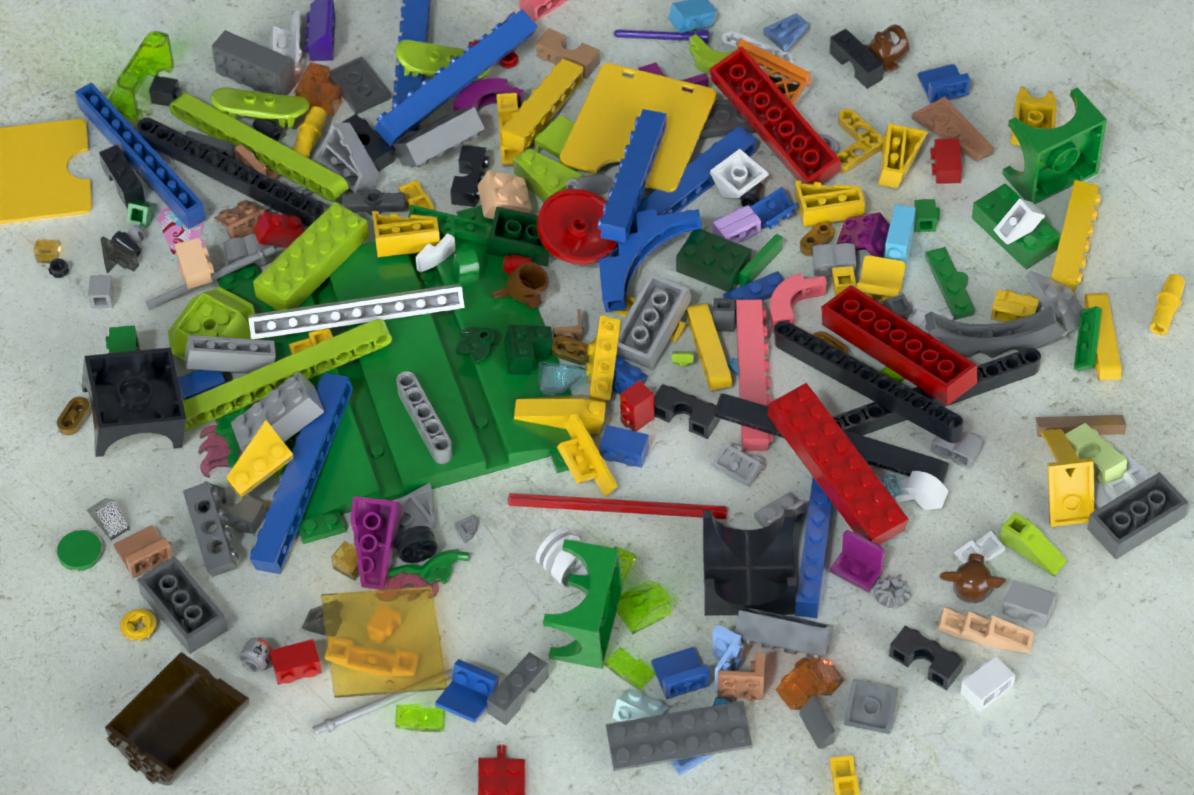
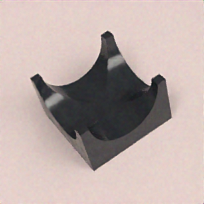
[81,347,186,457]
[703,509,797,616]

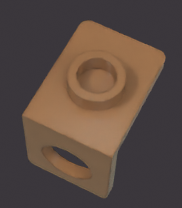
[553,309,583,341]

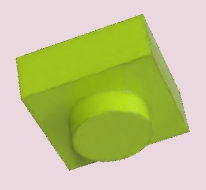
[672,351,694,366]

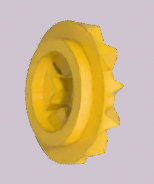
[120,609,157,642]

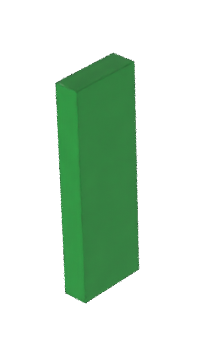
[739,234,783,287]
[1074,306,1102,372]

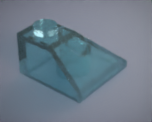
[538,361,587,396]

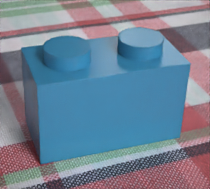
[668,0,717,33]

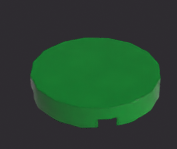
[57,530,102,571]

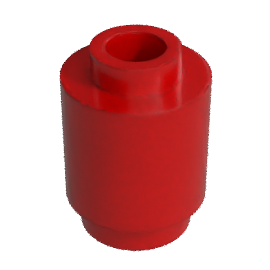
[503,254,534,275]

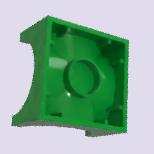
[1002,87,1107,204]
[543,539,623,669]

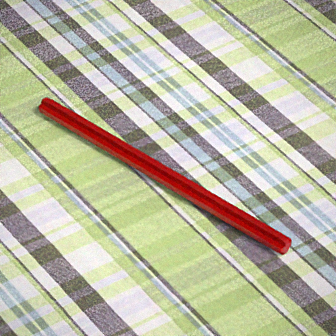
[508,493,727,519]

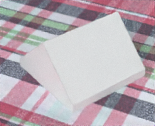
[710,149,769,198]

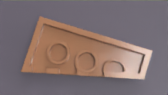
[912,97,994,162]

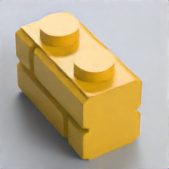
[991,289,1039,322]

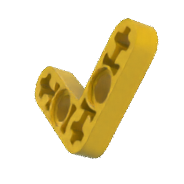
[836,109,883,173]

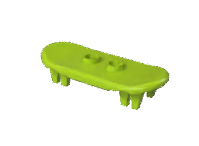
[395,40,491,85]
[210,87,309,129]

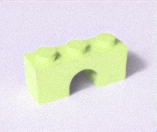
[1065,423,1127,486]

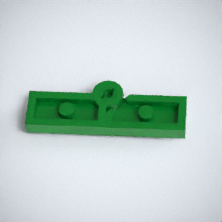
[408,205,492,245]
[925,247,975,320]

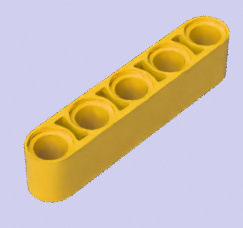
[1084,293,1121,381]
[685,303,732,391]

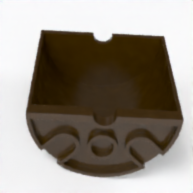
[105,652,249,786]

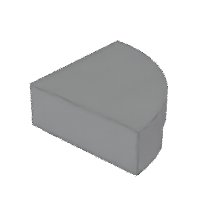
[455,514,477,543]

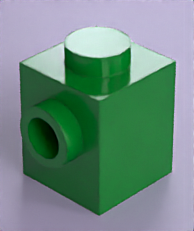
[914,199,940,232]

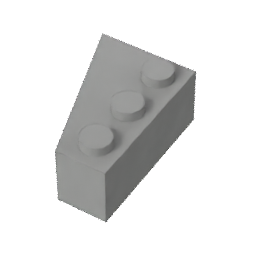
[317,122,380,193]

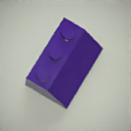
[305,0,336,61]

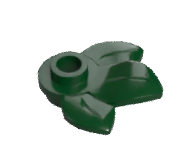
[456,327,496,364]

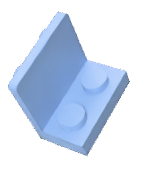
[713,624,743,692]

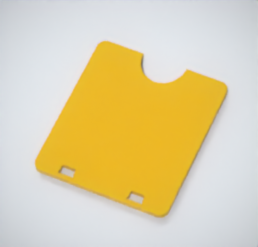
[560,63,716,192]
[0,118,92,224]

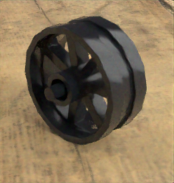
[395,526,438,563]

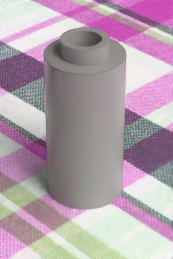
[566,174,610,195]

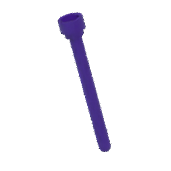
[614,29,709,46]

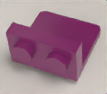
[836,212,890,258]
[830,530,884,593]

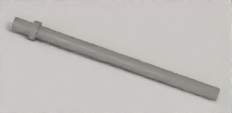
[145,245,276,309]
[312,669,453,735]

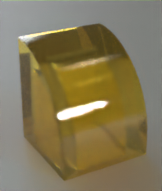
[33,239,61,264]
[331,541,359,581]

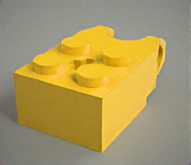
[1010,86,1057,146]

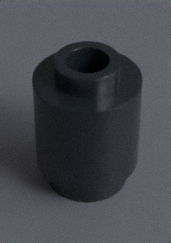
[253,118,282,141]

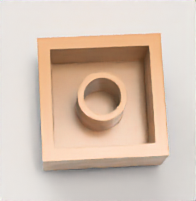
[478,170,532,219]

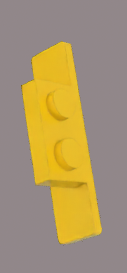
[584,316,621,401]
[557,413,617,497]

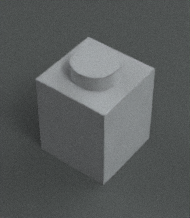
[88,275,114,308]

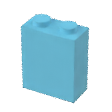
[885,204,916,265]

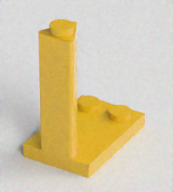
[1041,429,1094,527]

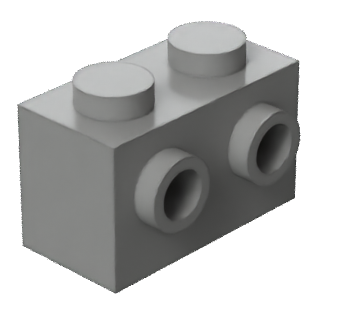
[1002,580,1056,627]

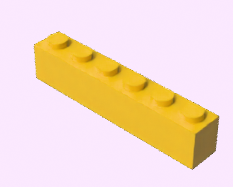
[501,58,583,152]
[1051,180,1102,293]

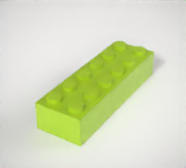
[253,202,369,311]

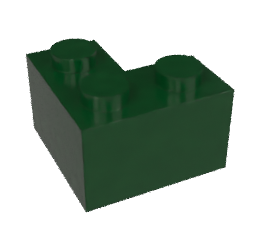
[504,325,553,375]

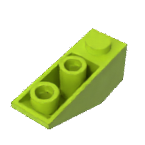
[1000,512,1067,577]

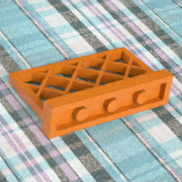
[737,39,812,106]

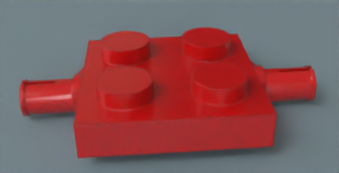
[477,744,525,795]

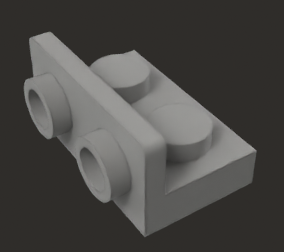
[711,442,765,487]
[754,492,806,528]

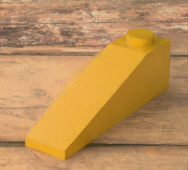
[514,394,606,435]

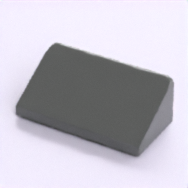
[799,695,835,749]

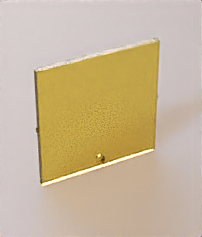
[321,587,447,698]

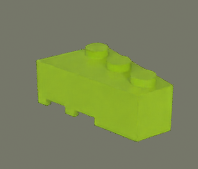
[513,148,583,203]

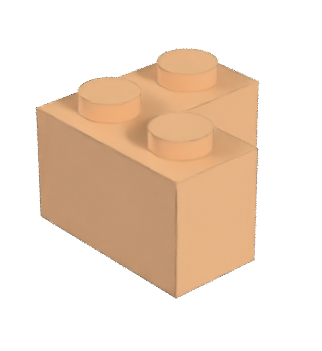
[174,238,214,289]

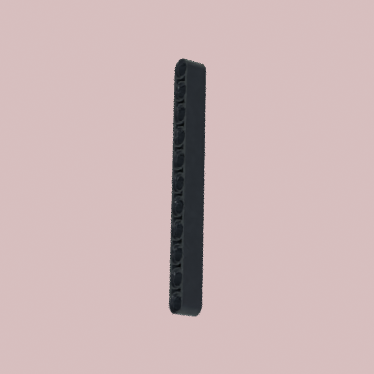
[137,117,324,227]
[774,321,963,443]
[832,348,1041,436]
[713,393,950,485]

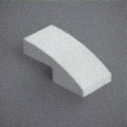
[416,233,455,272]
[1103,465,1152,500]
[954,531,1005,564]

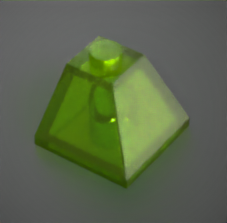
[617,580,671,635]

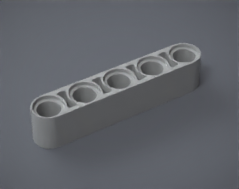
[396,371,452,464]

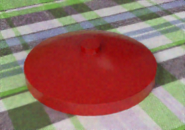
[537,189,618,265]

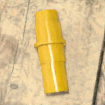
[292,107,327,158]
[1149,274,1185,335]

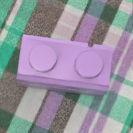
[712,205,761,243]

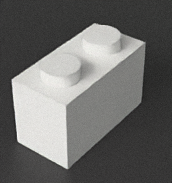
[961,657,1015,712]

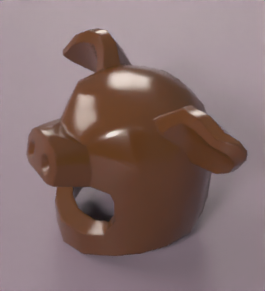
[864,24,910,71]
[491,262,549,309]
[940,553,1006,603]

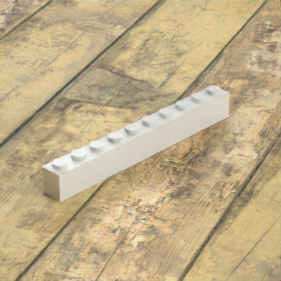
[248,284,465,339]

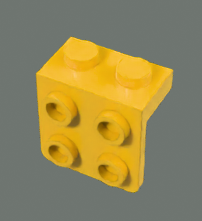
[856,256,906,303]

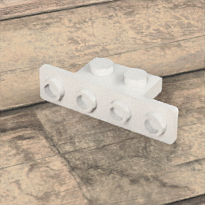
[270,11,302,76]

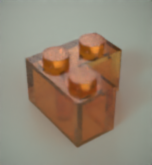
[295,62,342,116]
[775,657,845,710]

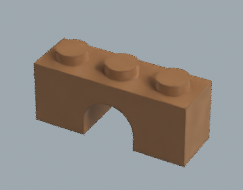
[536,28,600,79]

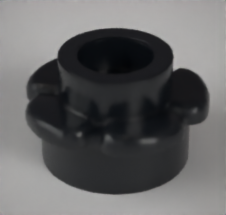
[49,259,69,278]

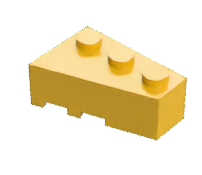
[878,123,928,189]
[794,180,865,227]
[372,211,440,257]
[226,420,293,499]

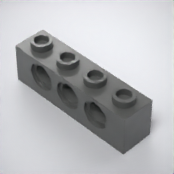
[183,481,239,577]

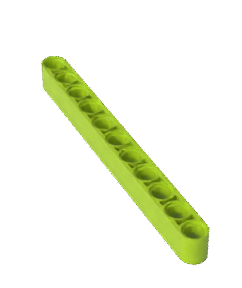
[169,93,349,202]
[183,319,392,432]

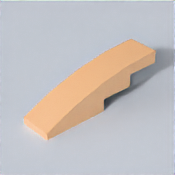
[937,607,1035,653]

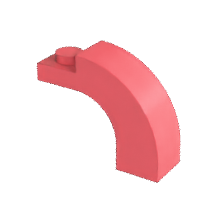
[770,273,827,333]

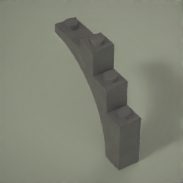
[925,306,1067,358]

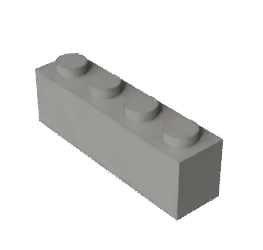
[184,335,276,373]

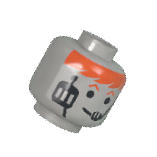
[240,637,273,672]

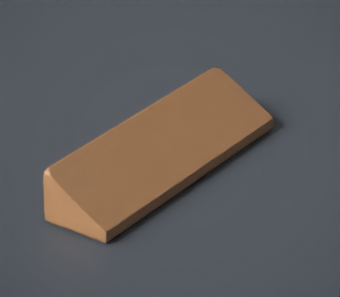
[1035,415,1126,437]

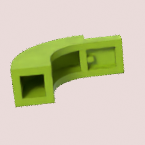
[689,34,738,76]

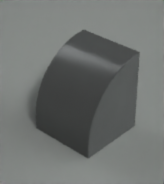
[713,298,735,332]

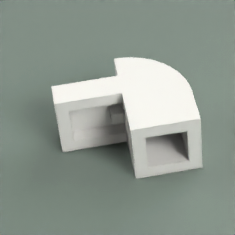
[893,471,949,511]

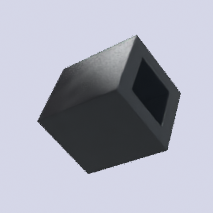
[149,76,182,106]

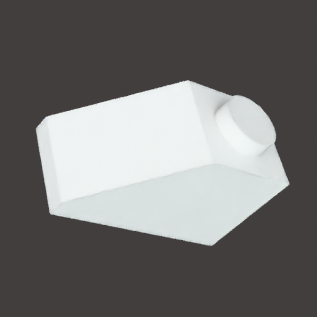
[994,198,1045,244]

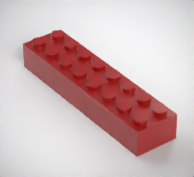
[709,46,841,185]
[821,285,977,406]
[767,382,909,545]

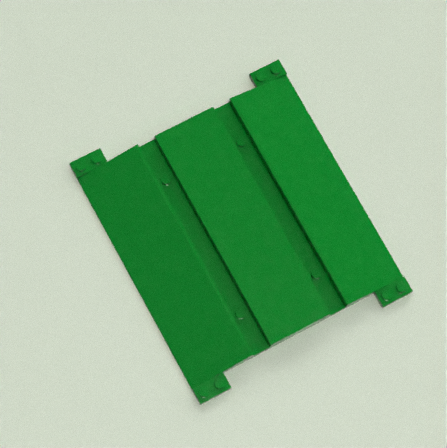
[217,205,572,544]

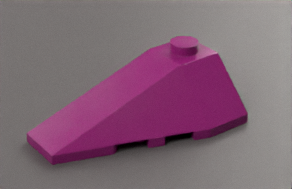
[350,496,403,590]

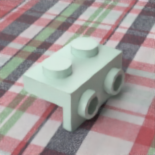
[612,688,670,722]

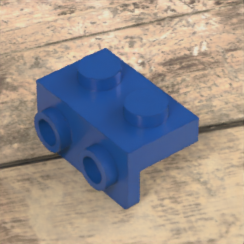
[750,187,800,229]
[612,355,648,395]

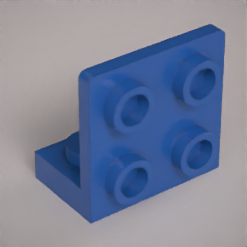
[917,64,970,104]
[651,647,710,699]
[435,659,499,723]

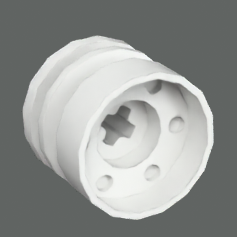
[536,527,588,588]

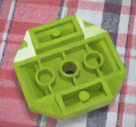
[168,287,261,372]

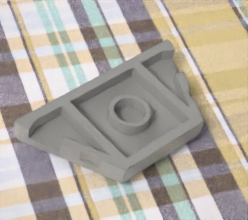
[1025,271,1084,337]
[395,483,436,547]

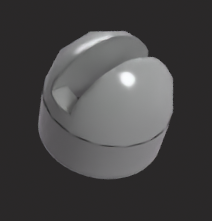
[127,224,146,243]

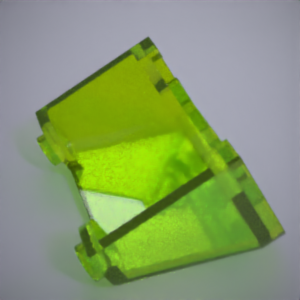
[107,31,175,122]

